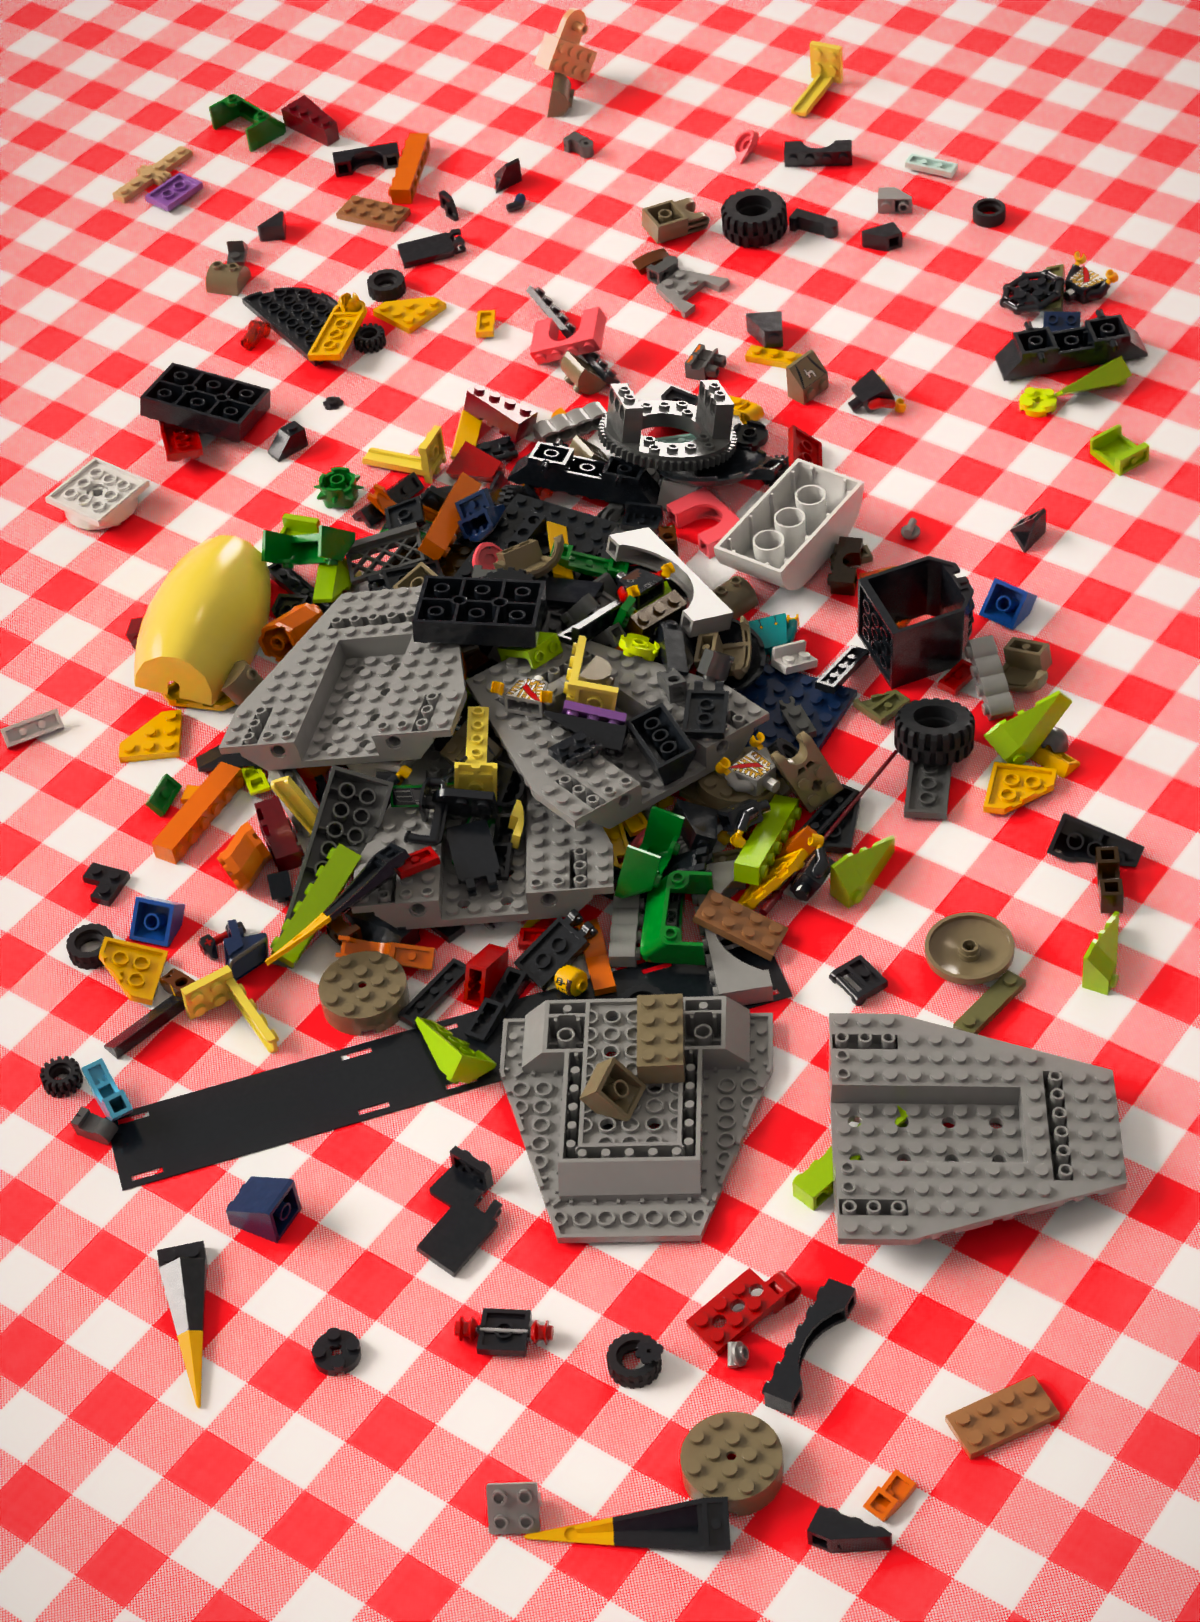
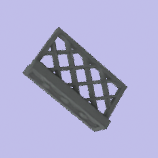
[346,522,426,585]

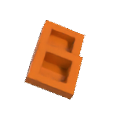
[863,1469,918,1523]

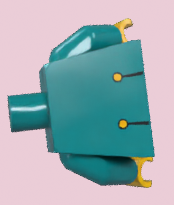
[749,613,800,660]

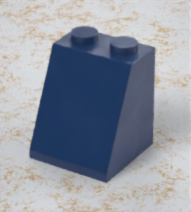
[226,1176,302,1243]

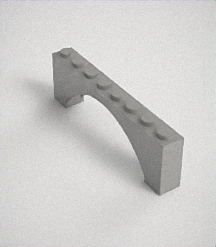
[606,527,734,638]
[691,860,773,1005]

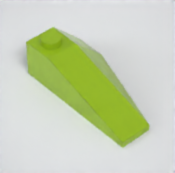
[1055,356,1132,397]
[313,558,362,603]
[984,690,1073,765]
[830,835,895,909]
[1082,911,1119,996]
[415,1017,496,1084]

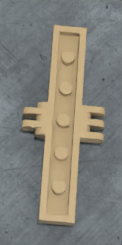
[112,146,193,204]

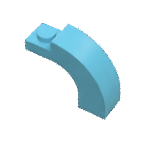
[81,1058,133,1122]

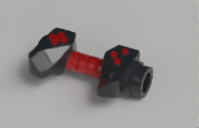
[198,921,246,960]

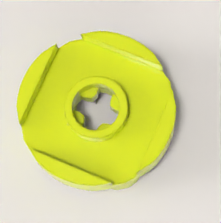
[1019,387,1057,418]
[619,633,660,661]

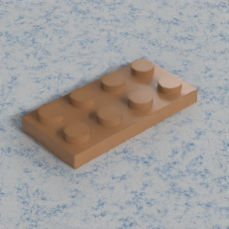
[336,195,411,232]
[692,889,789,961]
[945,1375,1060,1460]

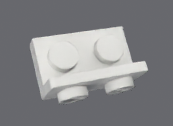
[771,640,818,675]

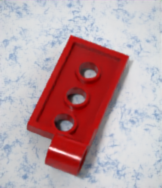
[159,421,204,462]
[788,425,822,467]
[685,1267,802,1357]

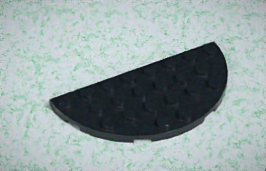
[242,287,339,367]

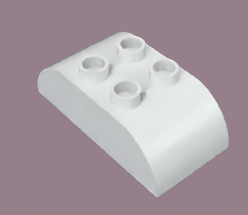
[714,458,864,591]

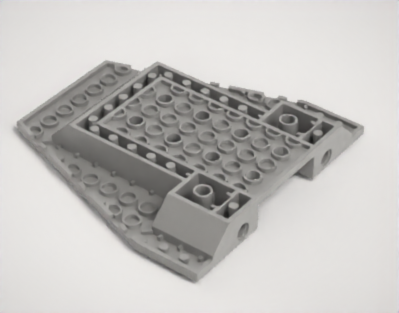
[219,585,467,771]
[466,631,769,829]
[351,736,614,930]
[499,996,773,1243]
[828,1013,1127,1245]

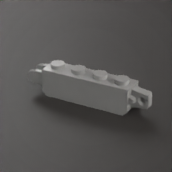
[267,768,319,838]

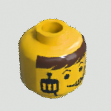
[554,965,588,997]

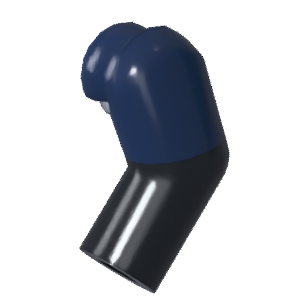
[506,193,526,213]

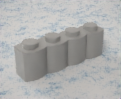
[533,401,607,443]
[964,635,1015,721]
[608,892,645,967]

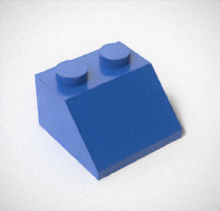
[979,578,1037,630]
[129,896,185,947]

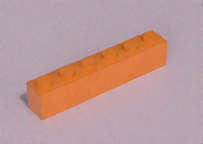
[388,133,431,204]
[418,472,482,561]
[151,762,244,865]

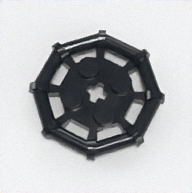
[999,269,1065,315]

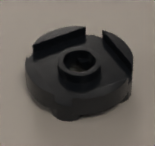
[733,420,768,452]
[311,1327,361,1376]

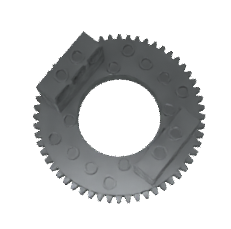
[598,380,737,472]

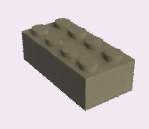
[637,993,685,1084]

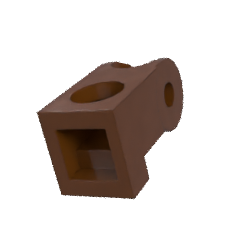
[659,524,679,556]
[326,915,363,947]
[159,968,195,998]

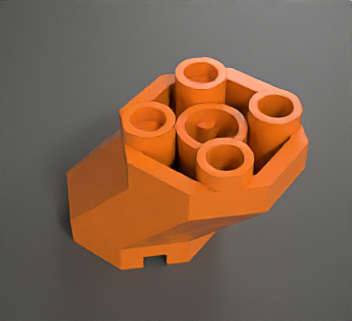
[258,603,323,662]
[217,821,273,892]

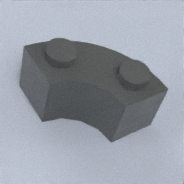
[697,648,735,682]

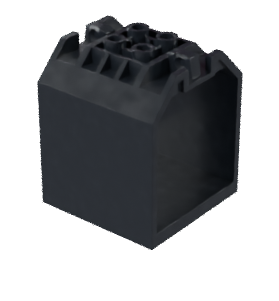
[857,556,975,689]

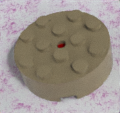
[318,951,410,1036]
[680,1412,784,1517]

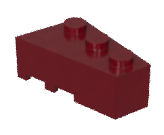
[254,796,305,872]

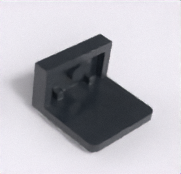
[429,1146,494,1207]

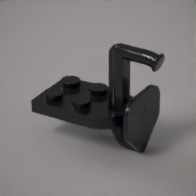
[404,777,499,846]

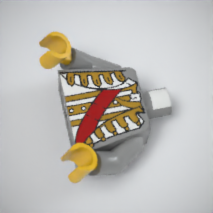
[490,675,556,719]
[715,732,780,796]

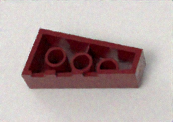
[281,94,340,146]
[464,384,538,443]

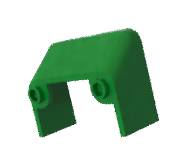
[209,94,286,152]
[262,525,356,569]
[615,806,685,899]
[640,870,714,965]

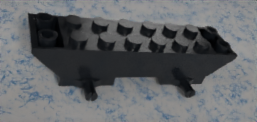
[995,309,1148,381]
[507,438,661,506]

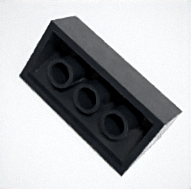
[625,702,697,786]

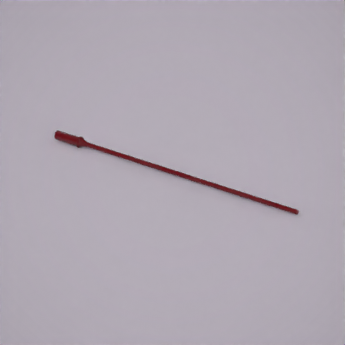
[760,750,898,916]

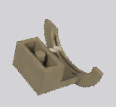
[493,534,564,579]
[694,616,752,680]
[1002,637,1052,693]

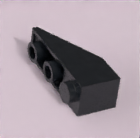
[807,1505,893,1553]

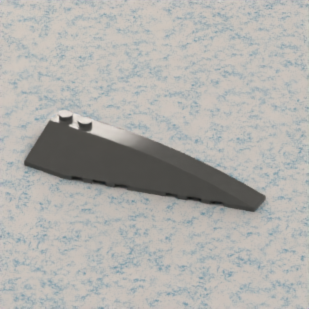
[272,765,394,969]

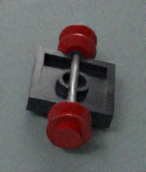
[455,1308,554,1357]

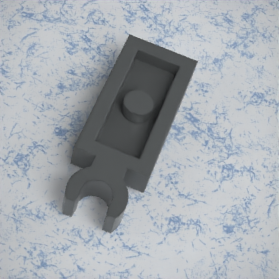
[779,696,817,742]

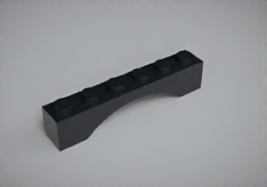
[762,1278,856,1416]

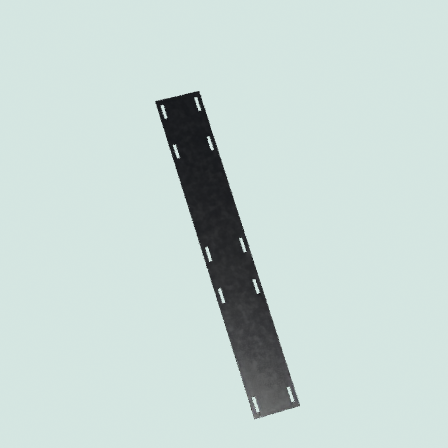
[105,939,793,1191]

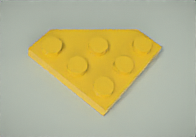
[372,297,447,334]
[161,682,236,711]
[119,710,183,763]
[983,762,1057,815]
[738,848,808,910]
[99,936,168,1006]

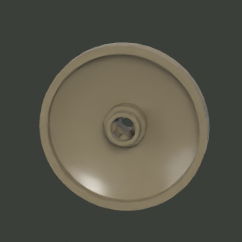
[924,912,1015,985]

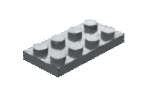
[904,760,952,820]

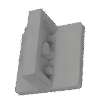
[486,1482,542,1534]

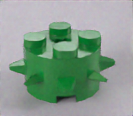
[313,467,364,509]

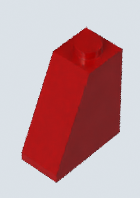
[446,441,506,483]
[463,943,509,1007]

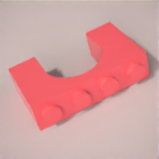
[529,306,607,365]
[666,487,740,559]

